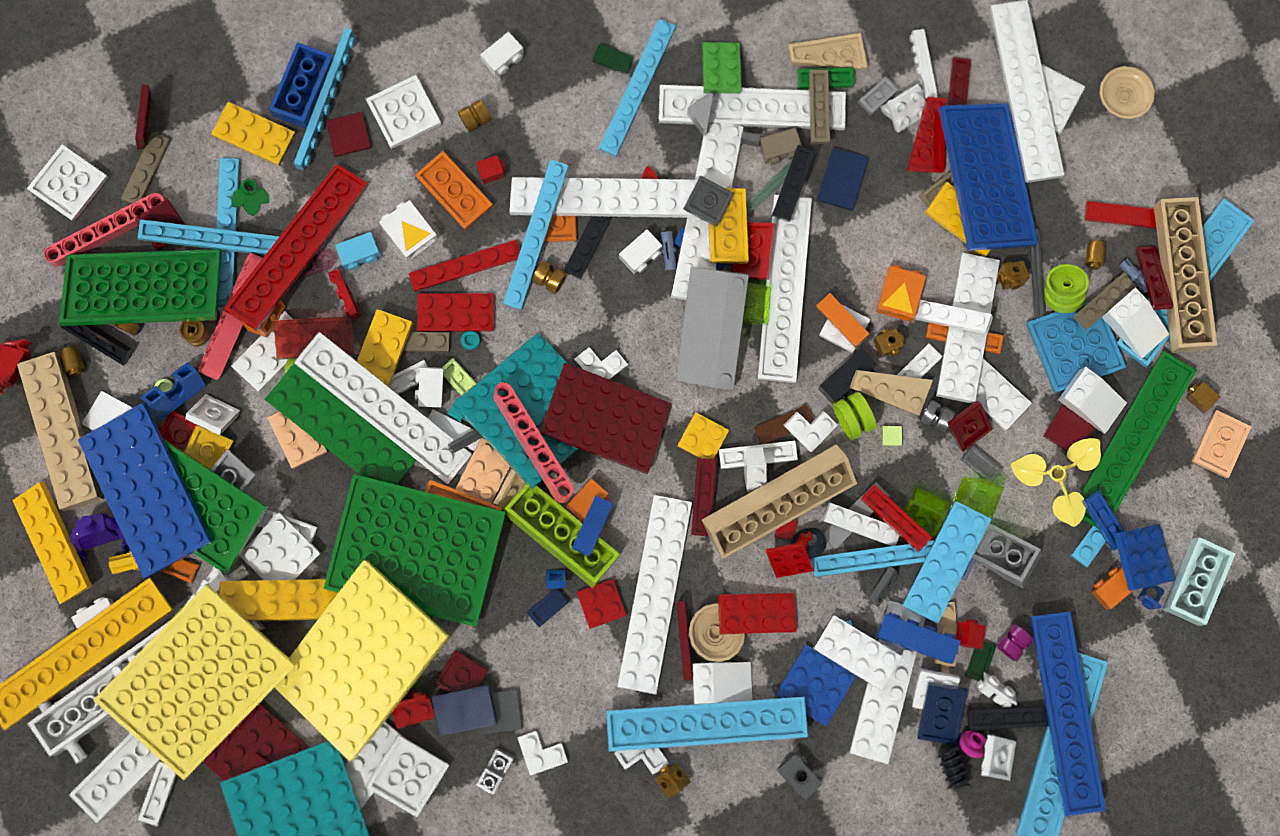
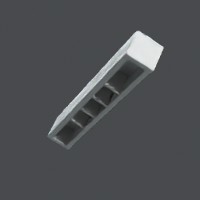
[910,29,938,101]

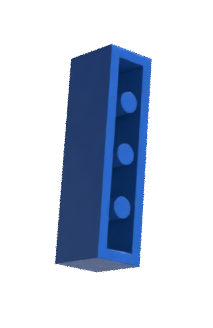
[876,612,961,664]

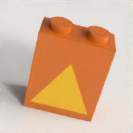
[875,265,926,322]

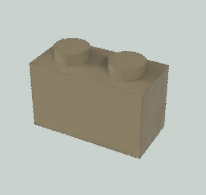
[759,128,802,165]

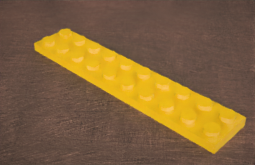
[0,578,173,730]

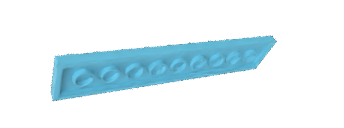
[1116,199,1255,367]
[1015,653,1108,836]
[606,697,808,751]

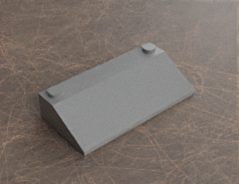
[676,267,749,390]

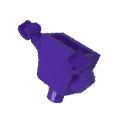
[70,513,127,564]

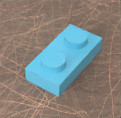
[1070,526,1106,567]

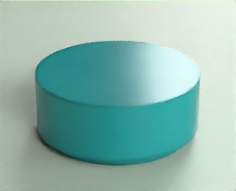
[461,331,480,350]

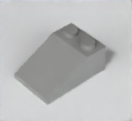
[211,449,256,492]
[972,523,1042,588]

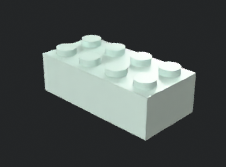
[1163,537,1235,626]

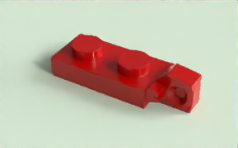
[328,268,361,319]

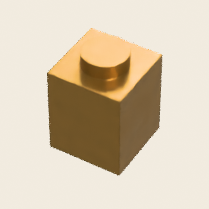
[1186,381,1221,413]

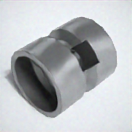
[919,399,955,433]

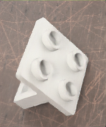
[881,84,925,132]

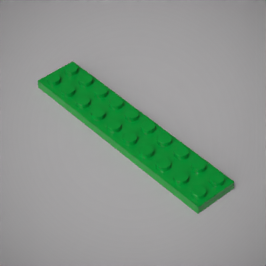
[1080,351,1197,529]

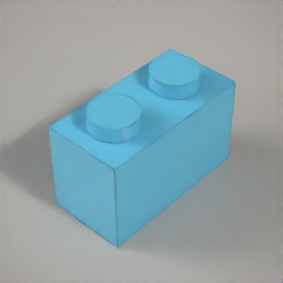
[335,232,381,271]

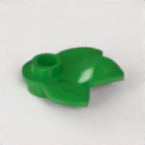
[231,179,269,216]

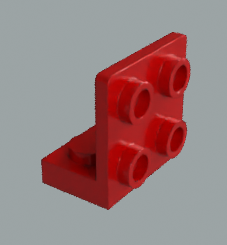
[392,692,436,729]

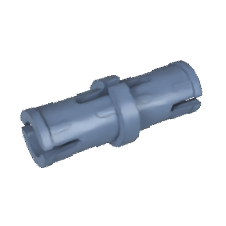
[661,231,677,271]
[1118,258,1147,294]

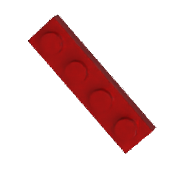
[861,484,932,553]

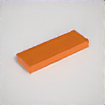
[816,293,869,347]

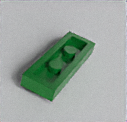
[797,68,854,89]

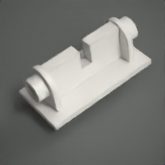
[976,672,1017,708]

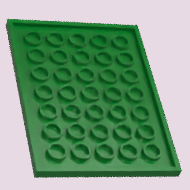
[323,474,506,627]

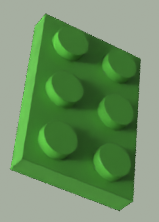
[703,42,741,94]

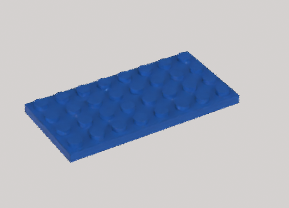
[939,103,1038,251]
[78,403,213,579]

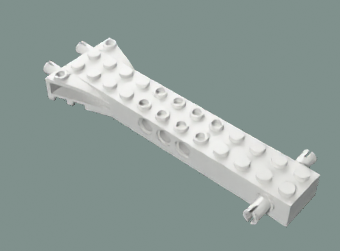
[28,564,265,764]

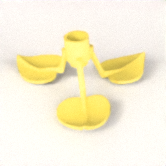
[1011,438,1101,527]

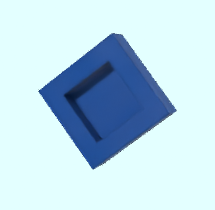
[546,570,566,589]

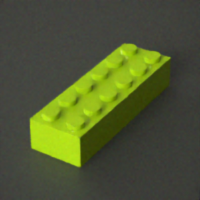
[504,484,620,588]

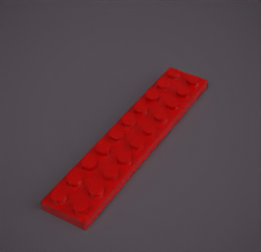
[224,164,368,331]

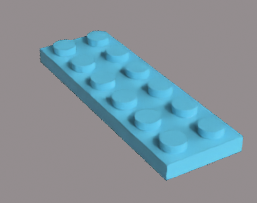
[902,501,991,624]

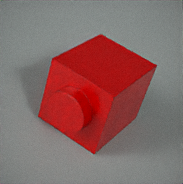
[476,155,506,185]
[956,619,986,649]

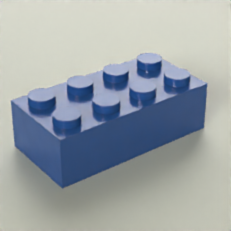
[269,42,333,129]

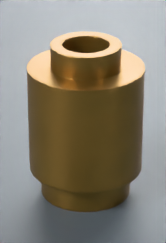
[1085,240,1106,270]
[60,346,85,376]

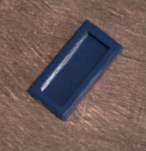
[527,589,569,628]

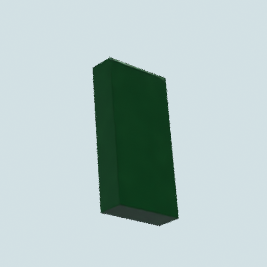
[592,44,633,75]
[965,642,996,682]

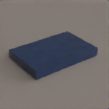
[817,147,869,211]
[917,682,968,745]
[431,685,497,736]

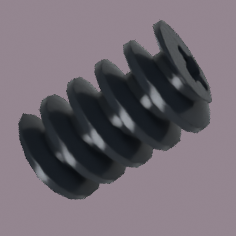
[937,745,970,790]

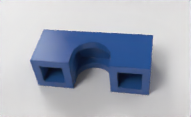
[140,362,206,421]

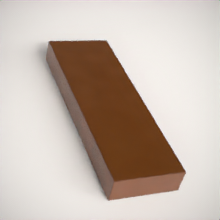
[754,405,814,445]

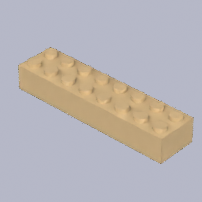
[1154,197,1217,353]
[17,352,103,512]
[702,445,857,559]

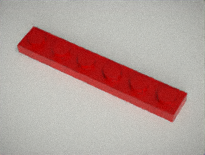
[408,240,520,292]

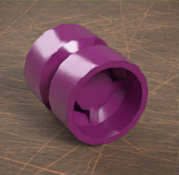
[997,625,1034,662]

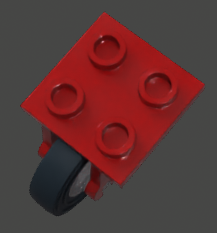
[766,528,827,578]

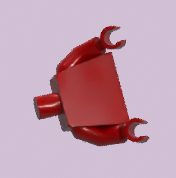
[0,339,33,395]

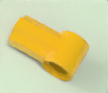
[109,551,139,574]

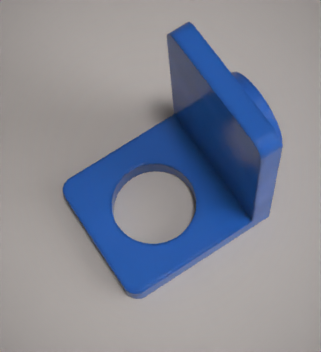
[1137,585,1165,610]

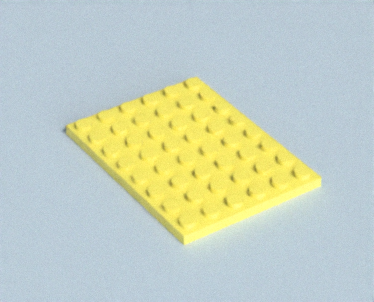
[275,560,450,762]
[94,584,296,780]

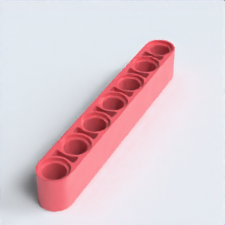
[44,193,165,266]
[198,252,263,380]
[493,383,573,503]

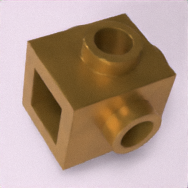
[997,261,1030,290]
[873,328,905,358]
[655,763,691,799]

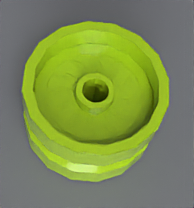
[1044,264,1089,313]
[833,392,877,441]

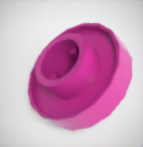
[959,730,987,758]

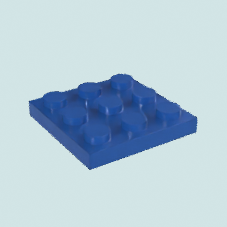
[1114,524,1175,591]
[775,645,856,727]

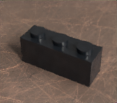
[818,348,877,405]

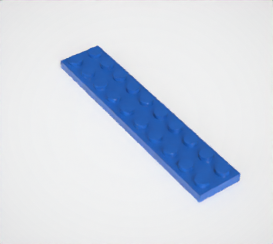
[1030,611,1106,816]

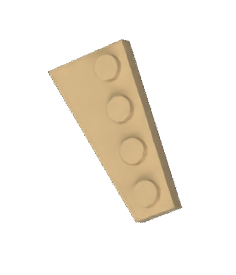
[788,33,868,70]
[849,370,933,416]

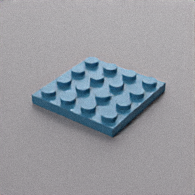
[1026,300,1126,394]

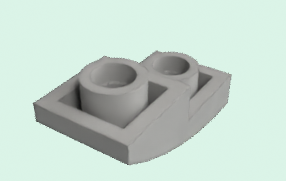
[476,748,514,795]

